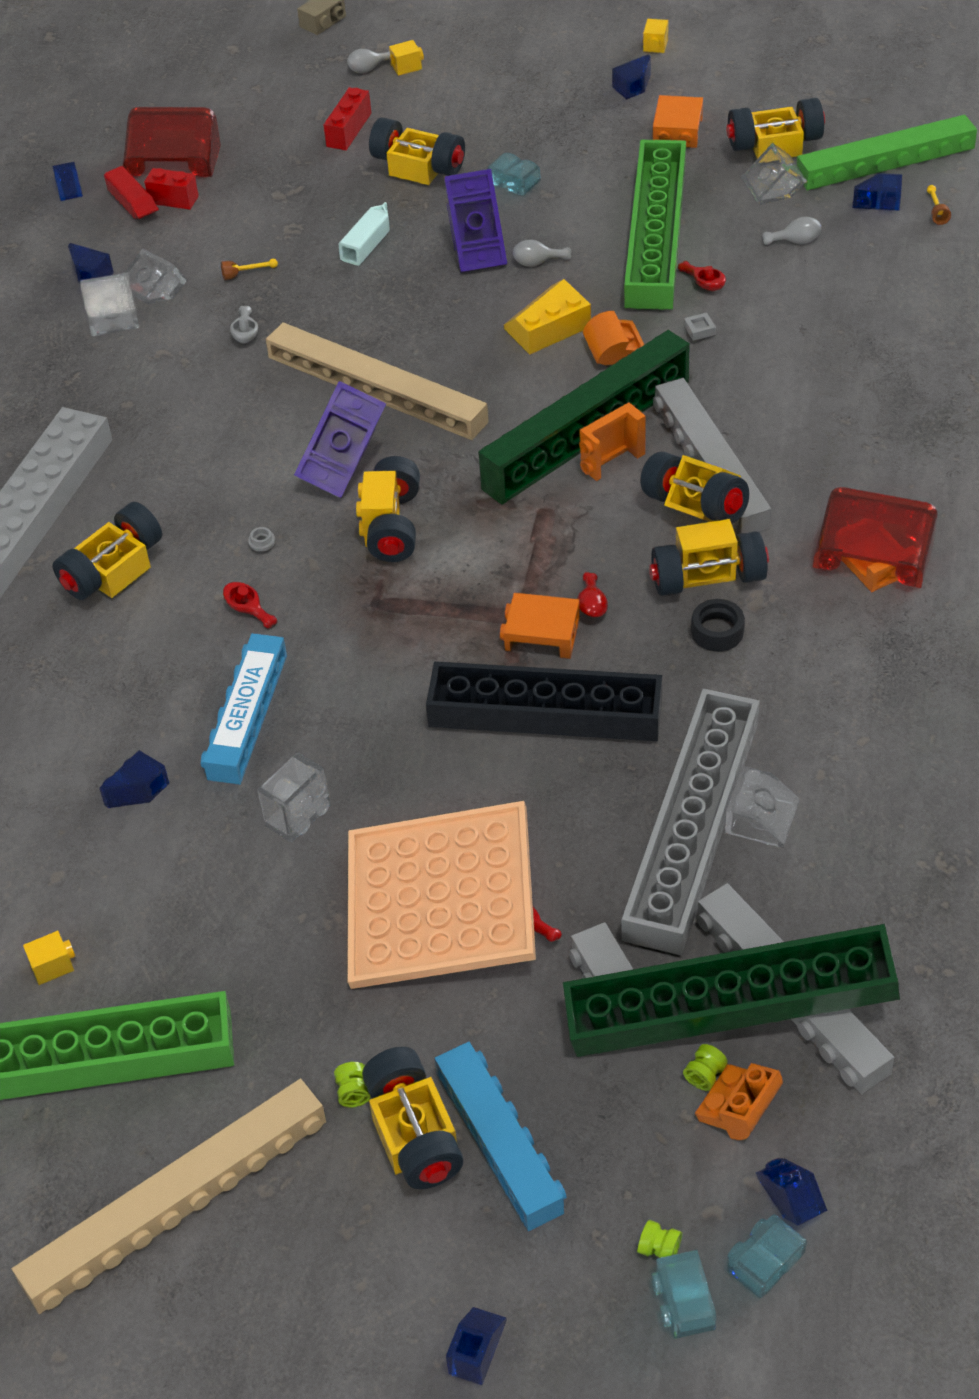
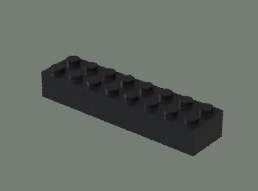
[426,661,663,741]

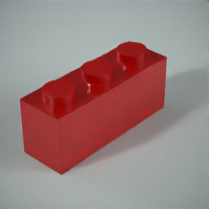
[323,87,372,151]

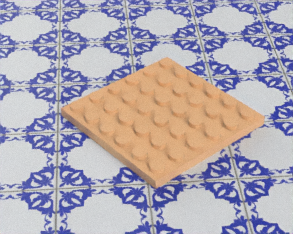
[348,801,536,989]

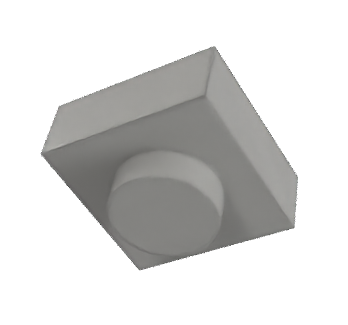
[684,313,716,341]

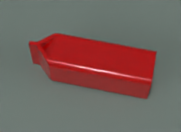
[104,166,159,219]

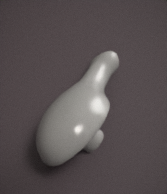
[347,49,391,74]
[762,217,822,245]
[513,240,571,267]
[230,306,258,344]

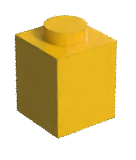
[643,19,669,53]
[389,40,424,76]
[23,931,76,985]

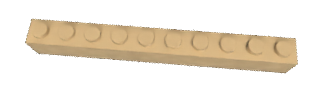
[266,323,489,440]
[11,1078,326,1314]

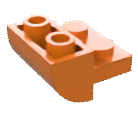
[582,311,644,365]
[695,1063,783,1140]

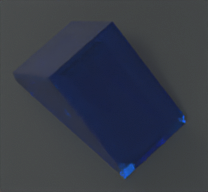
[52,162,83,201]

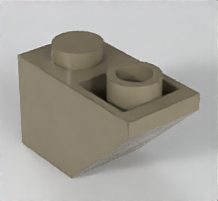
[297,0,346,35]

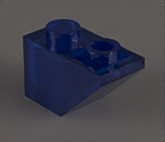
[612,54,651,100]
[852,173,902,211]
[68,243,114,289]
[99,750,170,808]
[756,1158,828,1226]
[446,1307,507,1385]

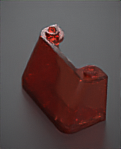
[123,107,221,177]
[813,487,938,588]

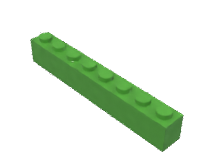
[796,115,977,190]

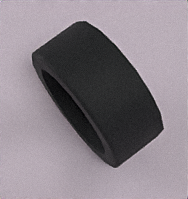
[691,598,745,652]

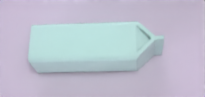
[338,202,390,266]

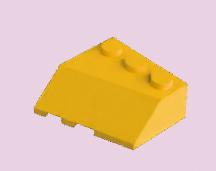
[504,279,591,355]

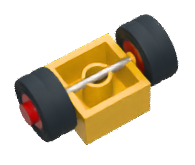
[726,98,825,162]
[369,117,465,185]
[640,452,750,524]
[356,456,420,562]
[52,501,162,600]
[649,519,769,596]
[362,1047,463,1189]

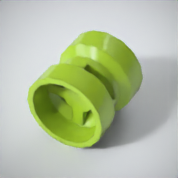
[683,1044,728,1091]
[334,1062,371,1107]
[637,1220,682,1265]

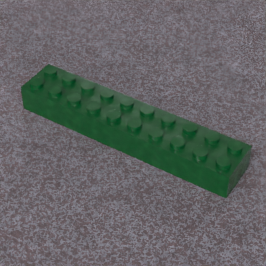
[478,330,690,505]
[563,924,900,1057]

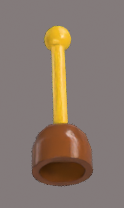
[927,185,951,225]
[221,259,278,280]

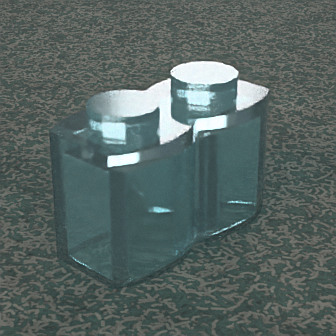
[487,153,541,195]
[728,1214,807,1298]

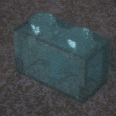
[651,1250,716,1339]

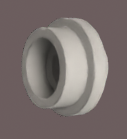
[248,527,275,551]

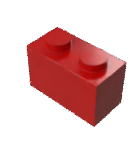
[144,168,199,210]

